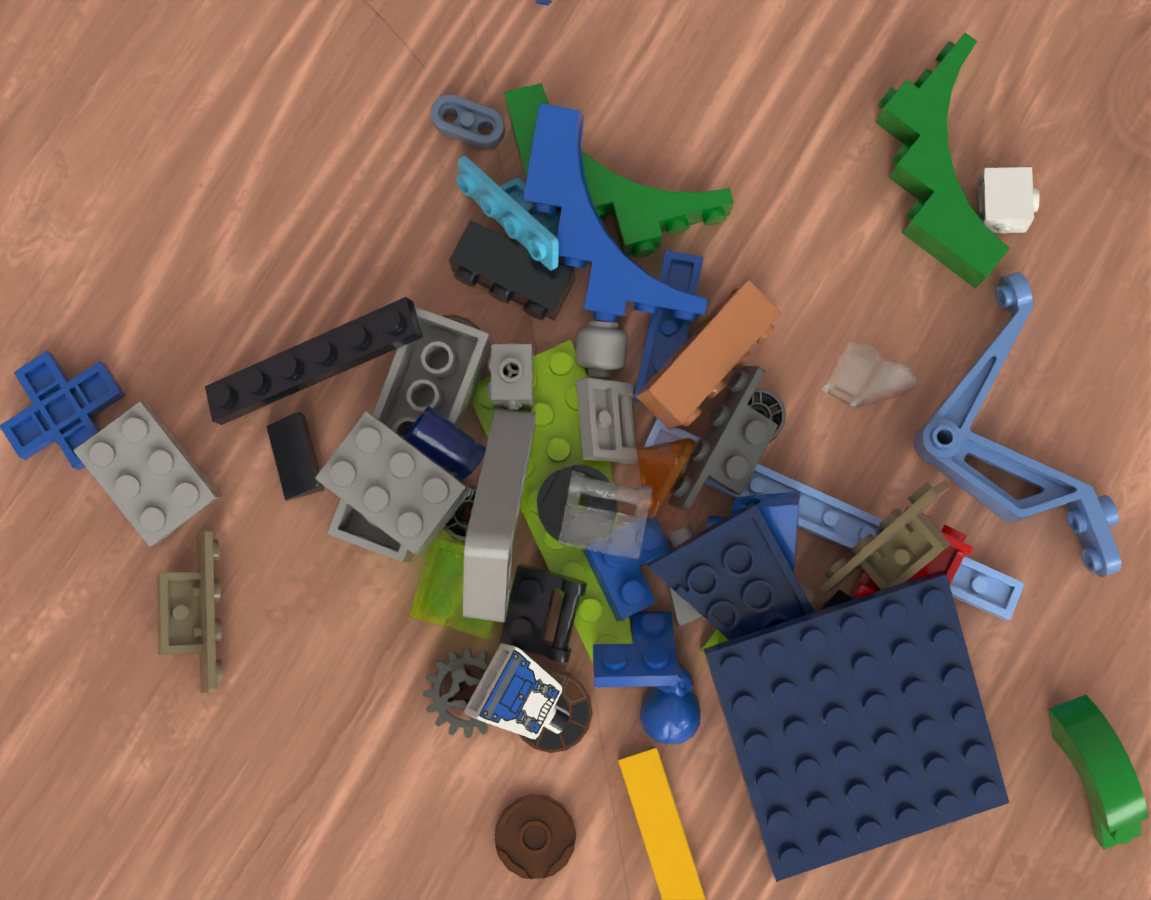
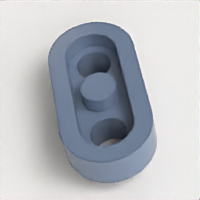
[431,94,505,149]

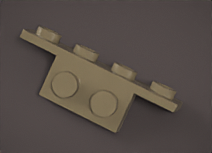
[819,481,951,595]
[157,529,223,693]

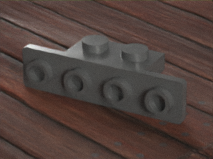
[668,366,778,510]

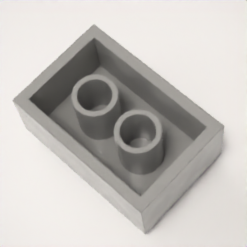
[73,401,222,547]
[315,411,472,555]

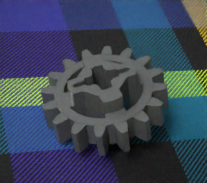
[423,648,489,738]

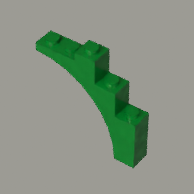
[875,33,1010,289]
[504,83,734,258]

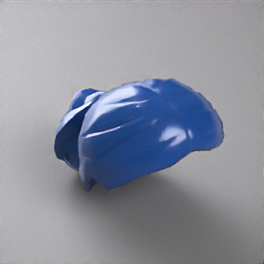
[640,662,701,745]

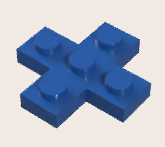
[0,351,126,470]

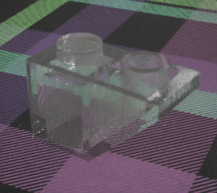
[821,341,920,408]

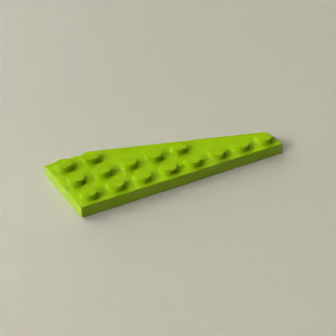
[471,340,633,663]

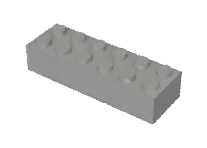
[327,307,494,562]

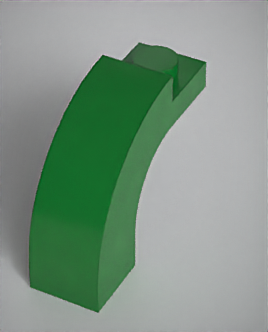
[1049,695,1148,849]

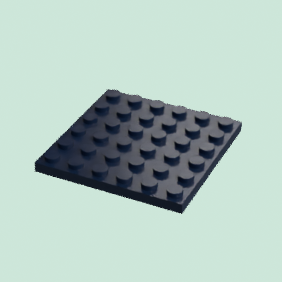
[703,570,1009,882]

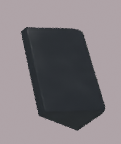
[266,412,324,501]

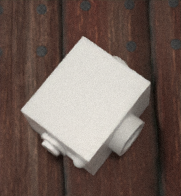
[977,167,1039,234]

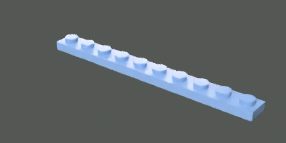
[641,419,1025,621]

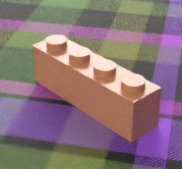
[636,279,781,429]

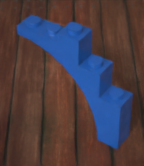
[523,104,709,322]

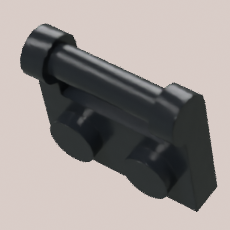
[499,564,587,663]

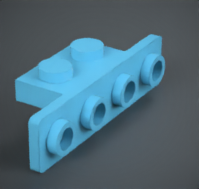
[456,156,560,271]

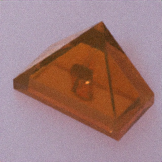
[637,438,696,520]

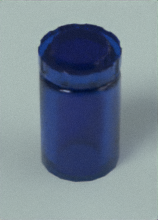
[405,406,486,481]

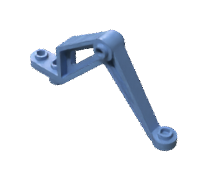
[914,272,1122,577]

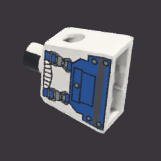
[463,643,569,739]

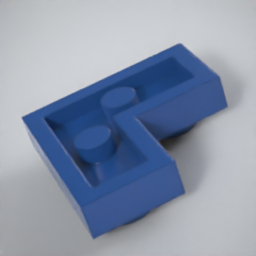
[582,513,671,621]
[593,612,678,688]

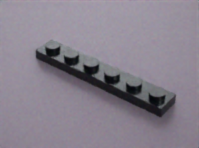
[205,297,423,425]

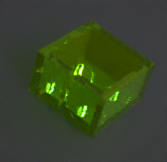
[409,538,514,640]

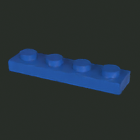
[633,250,703,403]

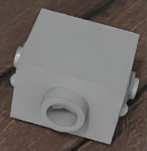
[488,342,534,411]

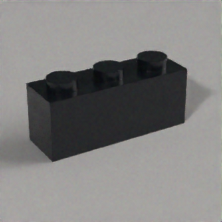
[449,220,575,321]

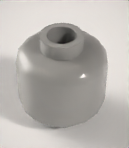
[575,320,627,377]

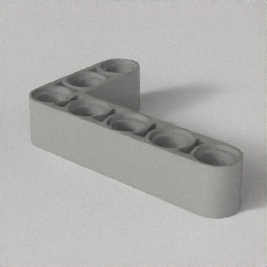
[463,408,536,623]

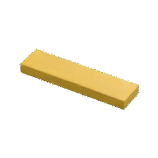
[618,747,706,900]

